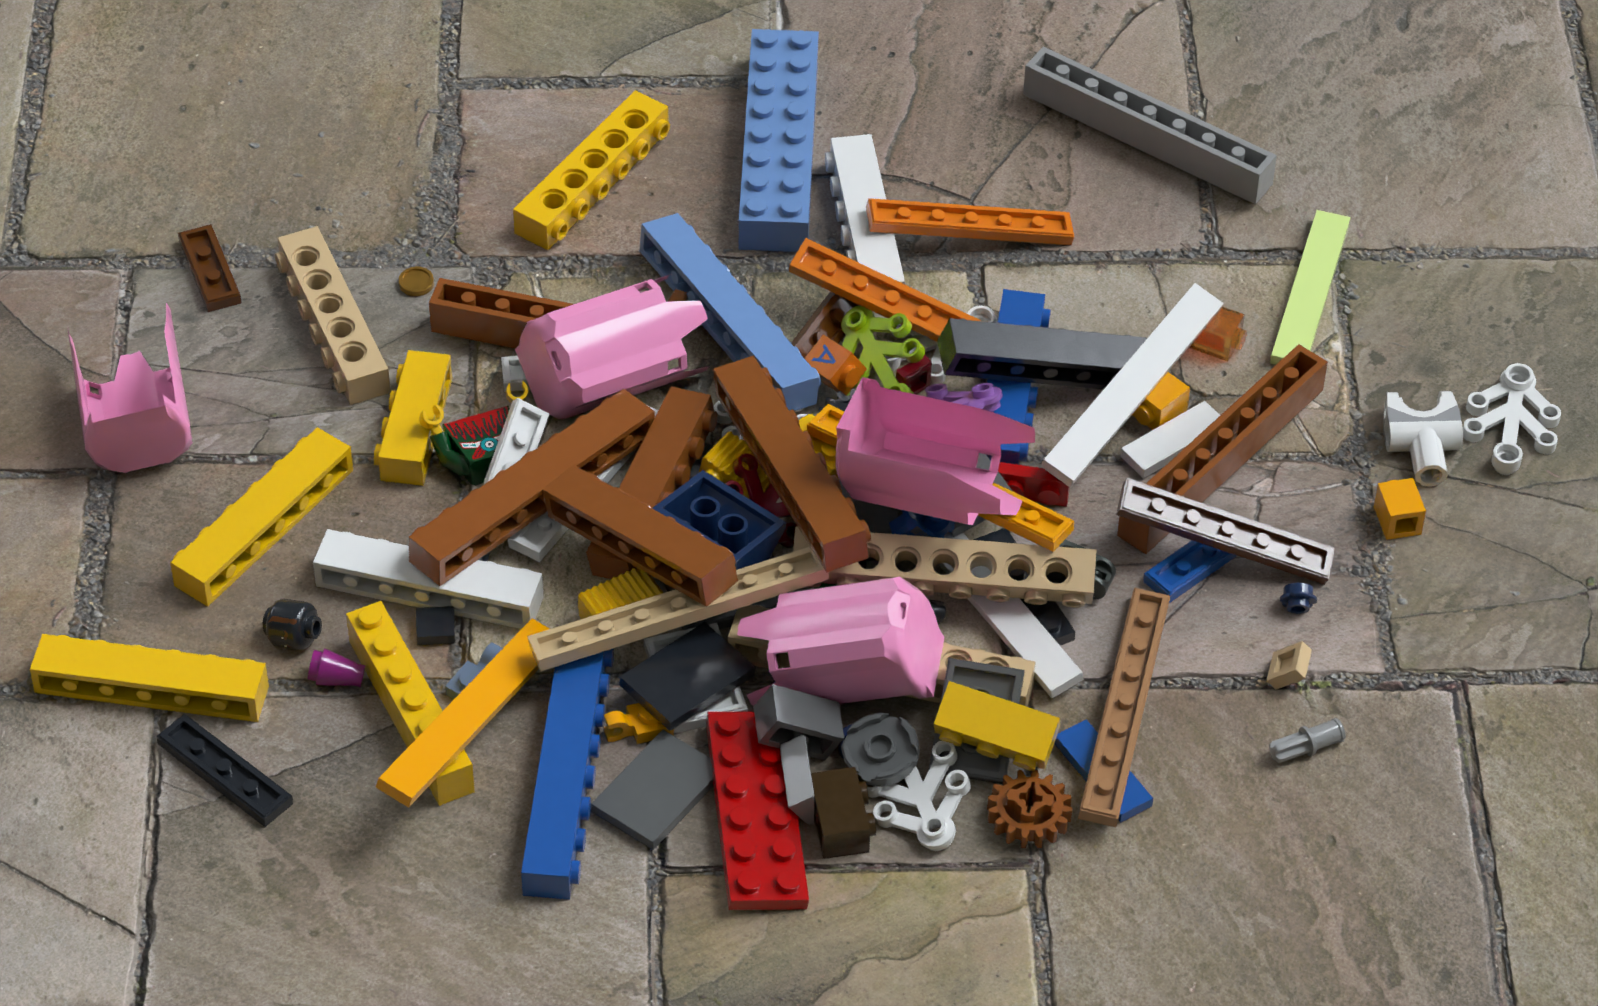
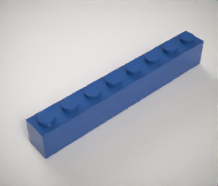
[521,648,614,900]

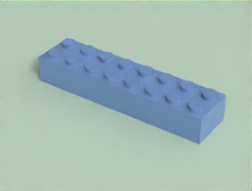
[739,29,819,252]

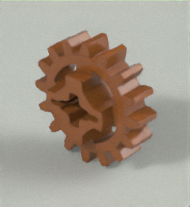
[987,770,1072,848]

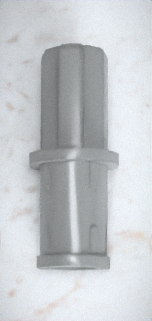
[1269,718,1346,763]

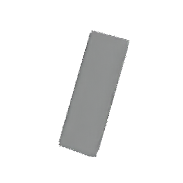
[780,735,814,825]

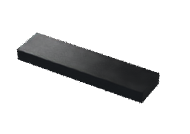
[156,713,293,827]

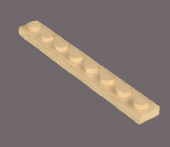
[527,547,829,672]

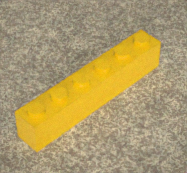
[170,427,353,607]
[346,601,475,806]
[30,634,269,722]

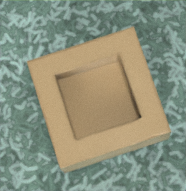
[1267,641,1312,689]

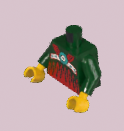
[419,381,528,486]

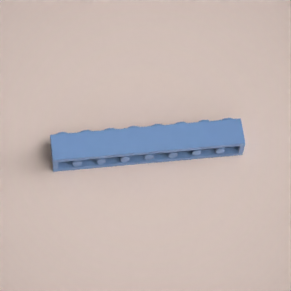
[639,213,821,411]

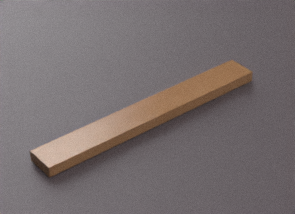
[1078,588,1171,827]

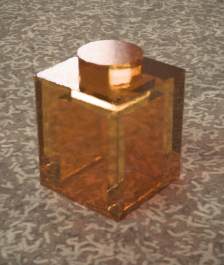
[1189,307,1247,362]

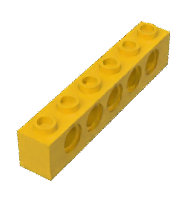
[513,90,670,250]

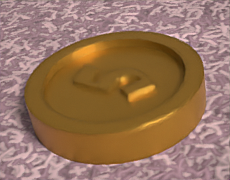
[399,266,434,297]

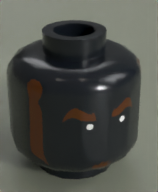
[262,598,322,650]

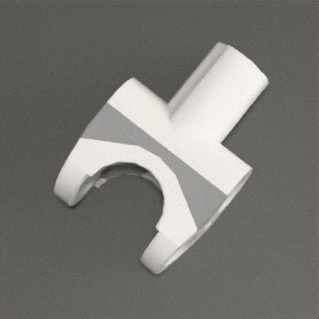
[1383,391,1463,487]

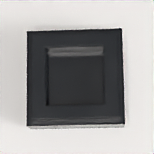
[416,606,455,646]

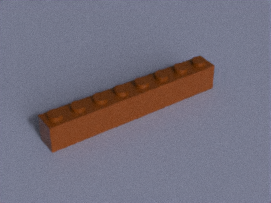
[1117,344,1328,554]
[713,355,871,573]
[409,389,655,586]

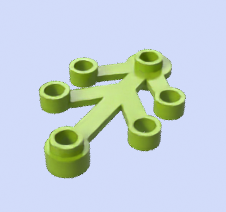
[841,306,925,396]

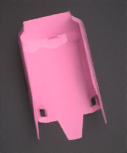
[515,274,709,419]
[68,303,193,473]
[836,377,1035,525]
[737,577,944,706]

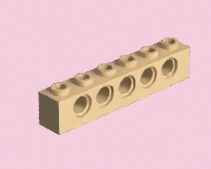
[275,226,391,405]

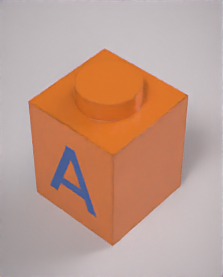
[804,335,867,396]

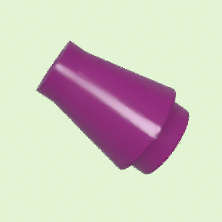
[307,648,366,687]

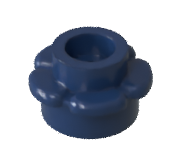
[1280,583,1317,614]

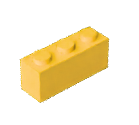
[934,681,1060,771]

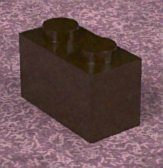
[811,767,876,859]

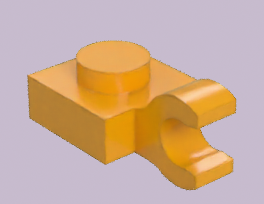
[603,703,674,744]

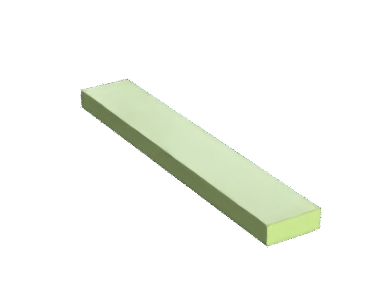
[1270,210,1350,365]

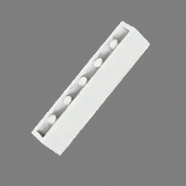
[825,134,905,284]
[313,529,543,629]

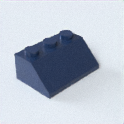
[652,470,786,570]

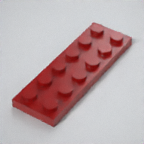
[705,712,809,910]

